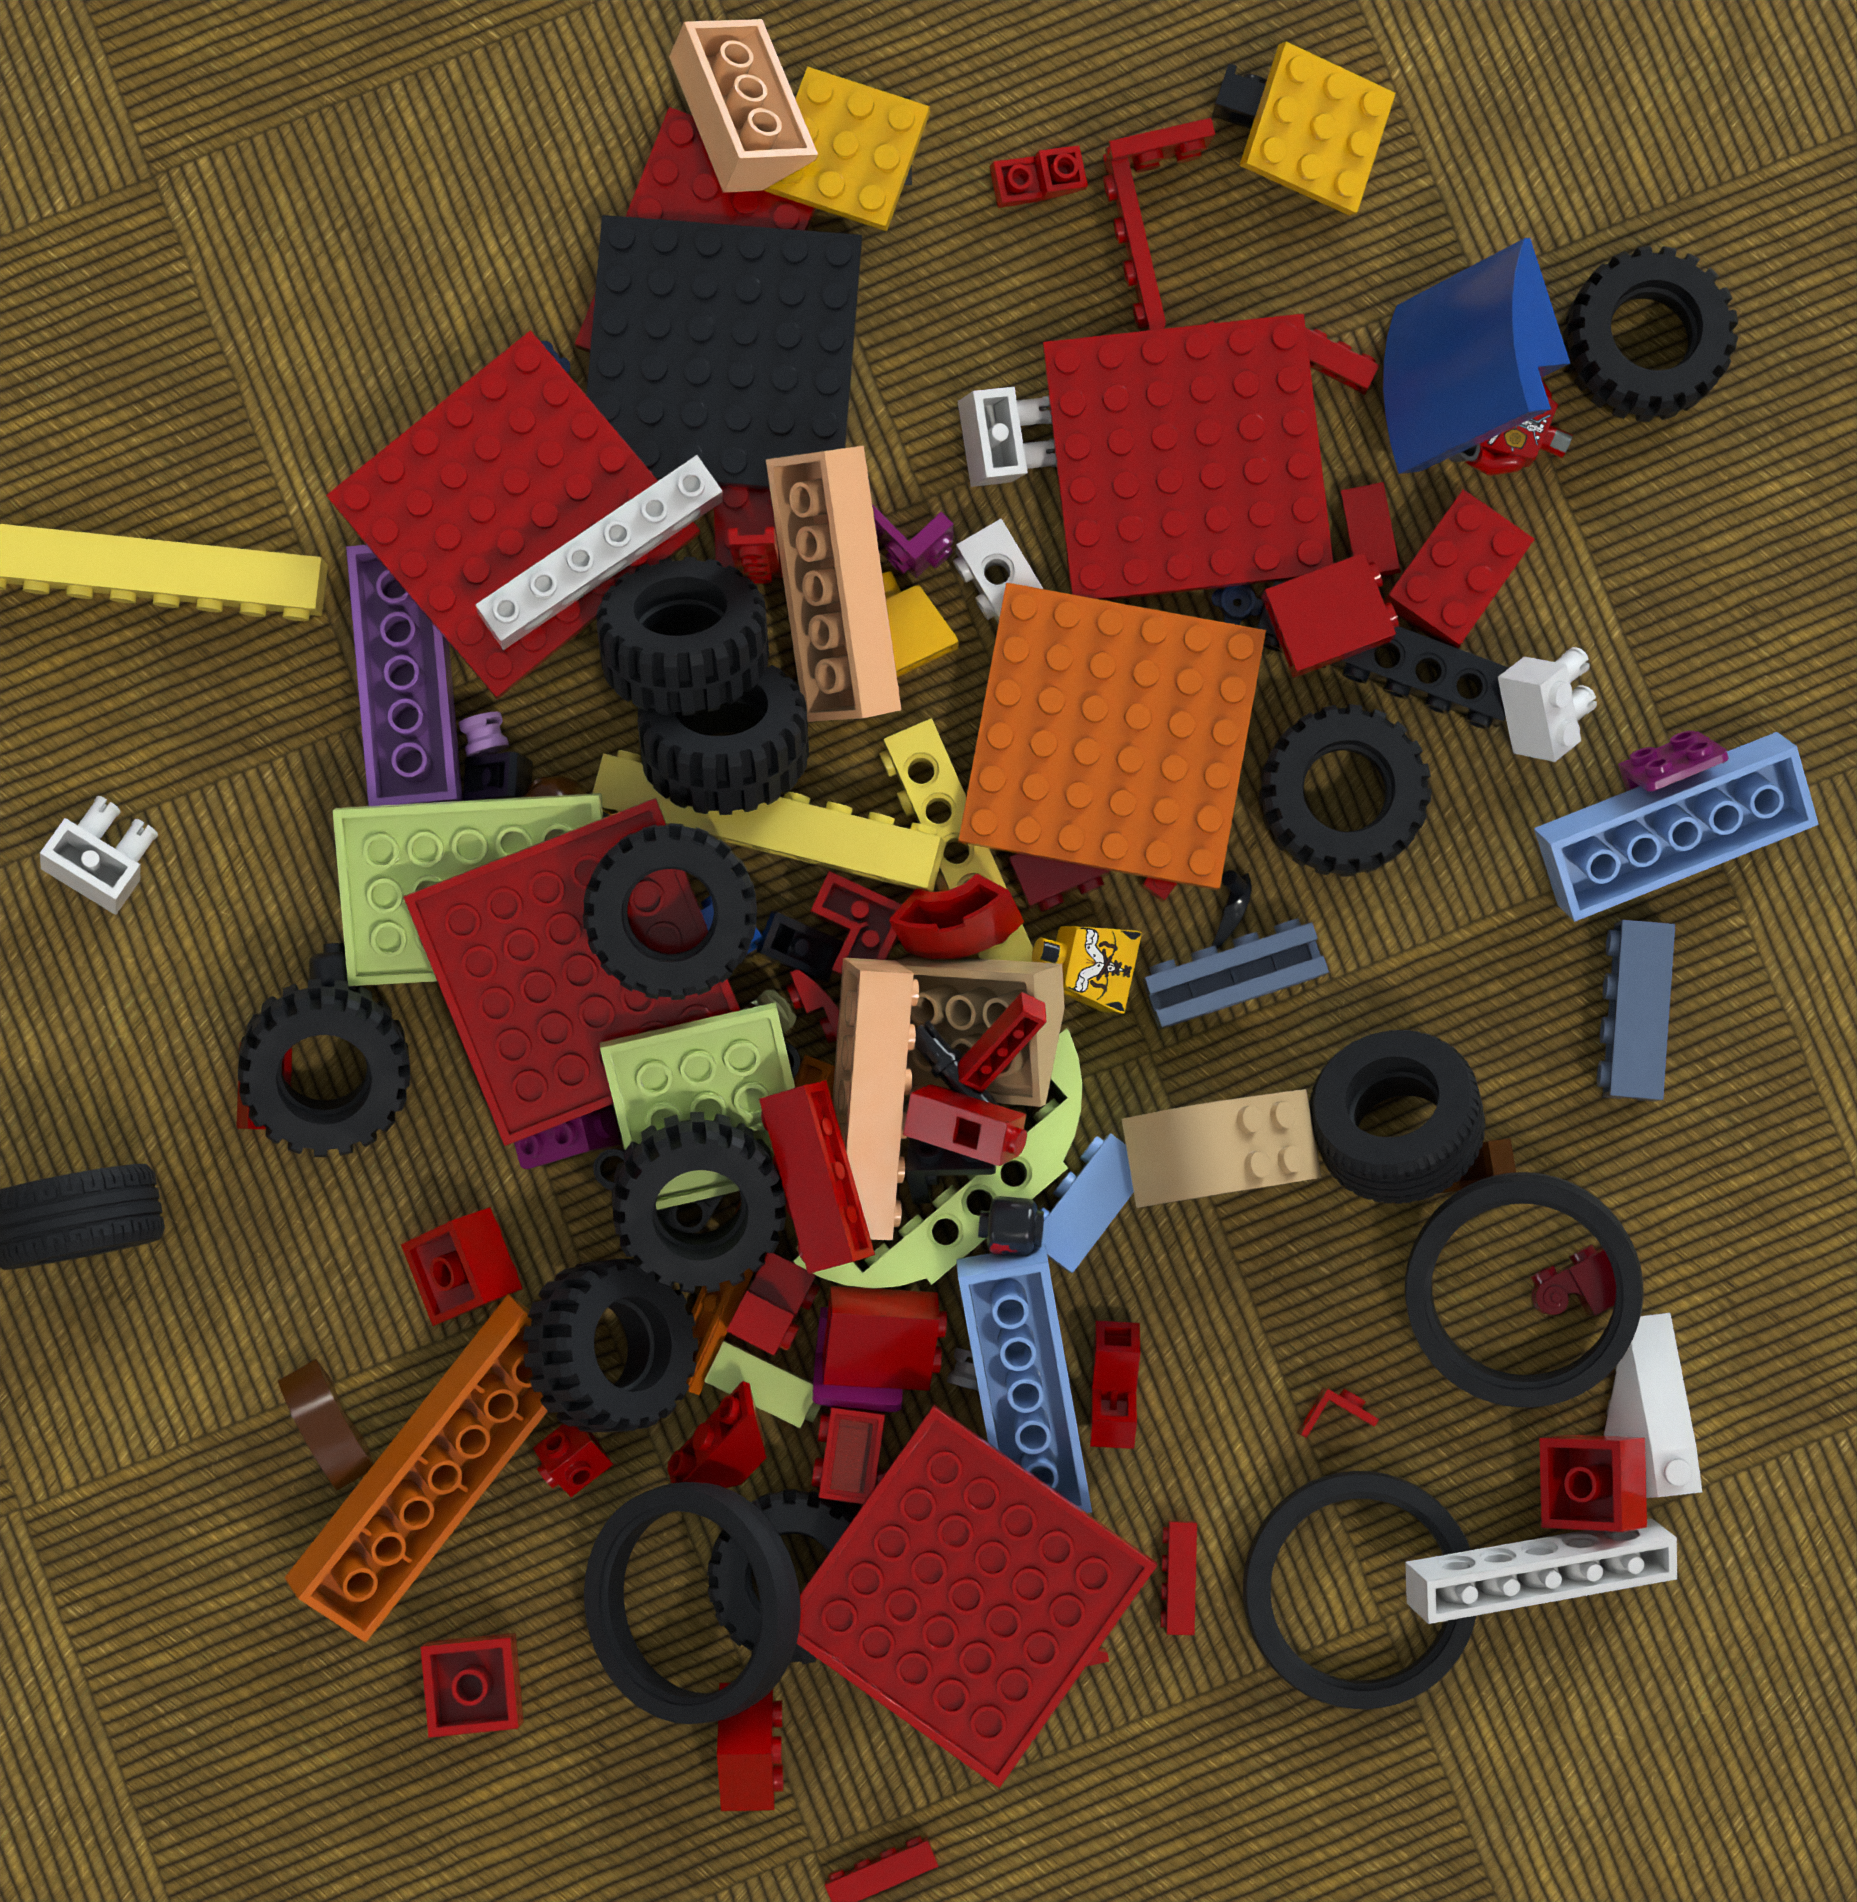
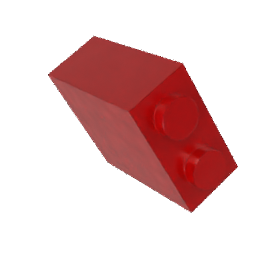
[1261,552,1399,678]
[822,1286,947,1391]

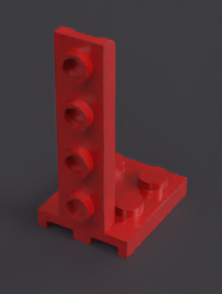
[1102,118,1215,331]
[714,486,783,584]

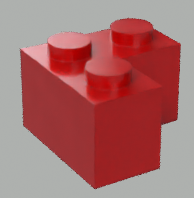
[810,871,902,978]
[726,1253,820,1355]
[717,1683,784,1811]

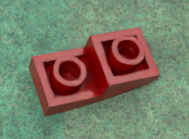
[989,145,1088,208]
[1341,482,1401,577]
[786,969,839,1043]

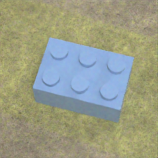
[1039,1133,1134,1273]

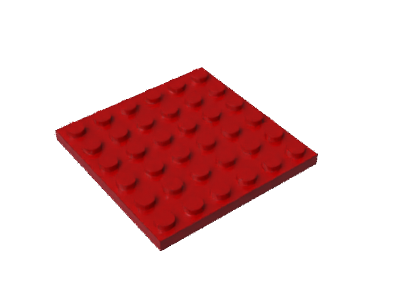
[1043,313,1333,600]
[326,330,700,700]
[403,798,740,1146]
[796,1405,1157,1788]

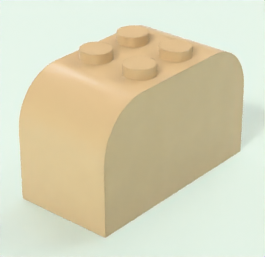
[1122,1089,1322,1208]

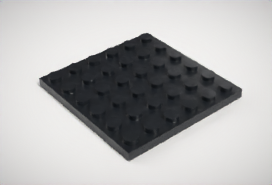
[587,215,862,489]

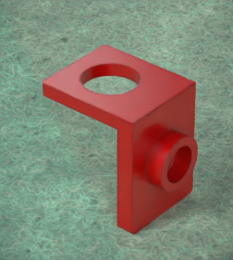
[1297,1387,1379,1438]

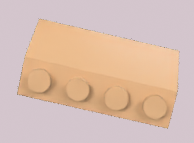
[669,19,818,193]

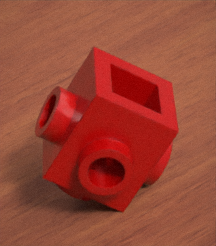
[533,1424,613,1498]

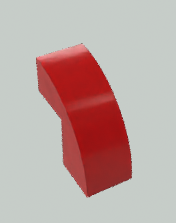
[1090,1321,1140,1449]

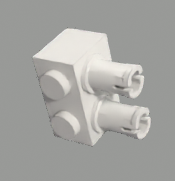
[958,387,1056,487]
[1498,647,1597,762]
[40,796,158,915]

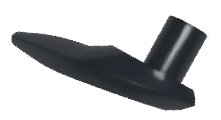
[1211,870,1252,949]

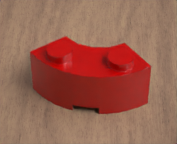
[889,873,1024,960]

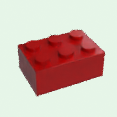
[1384,489,1535,648]

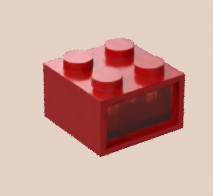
[812,1407,886,1504]

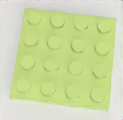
[600,1002,795,1210]

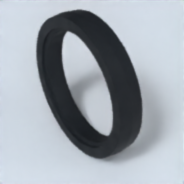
[1405,1172,1644,1407]
[1243,1471,1477,1709]
[584,1482,801,1724]

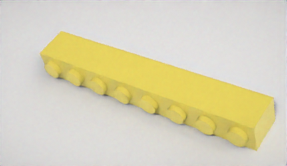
[0,524,328,621]
[593,750,946,892]

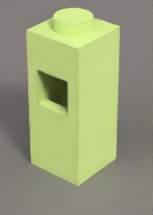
[704,1340,821,1428]

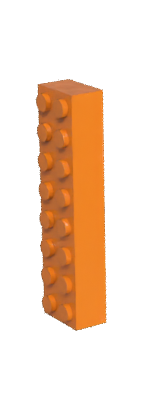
[284,1294,548,1643]

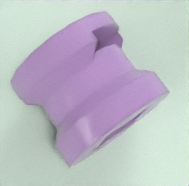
[459,712,509,757]

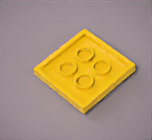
[1239,42,1396,216]
[764,66,930,231]

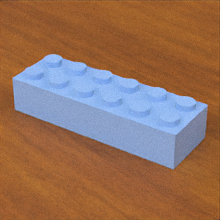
[1534,732,1819,922]
[956,1244,1092,1513]

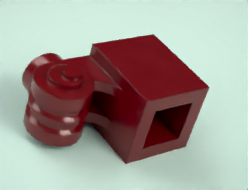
[1530,1244,1616,1316]

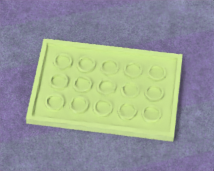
[333,793,603,986]

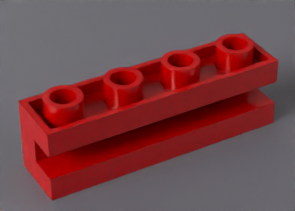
[759,1080,875,1274]

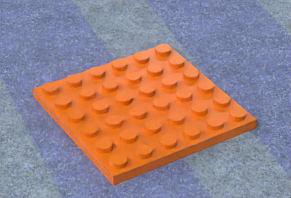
[958,583,1266,890]

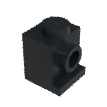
[1212,63,1267,129]

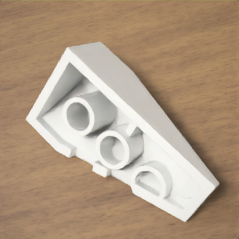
[1604,1313,1702,1498]

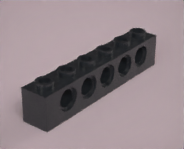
[1256,580,1509,730]

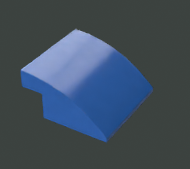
[1383,238,1571,474]

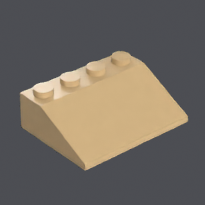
[896,955,1065,1107]

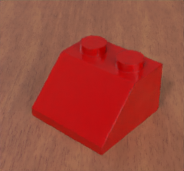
[401,1207,523,1326]

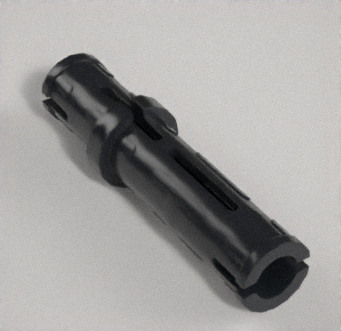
[915,1020,998,1105]

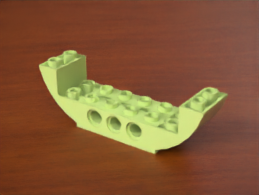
[794,1028,1082,1288]

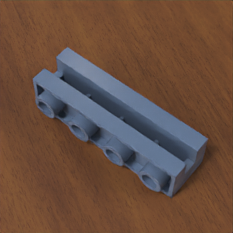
[1142,918,1329,1030]
[1596,920,1675,1102]

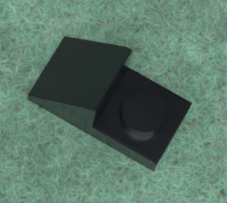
[463,752,533,801]
[756,911,844,982]

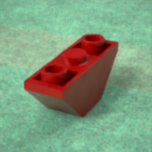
[667,1381,767,1488]

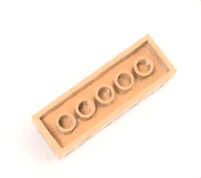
[766,446,901,722]
[832,958,919,1240]

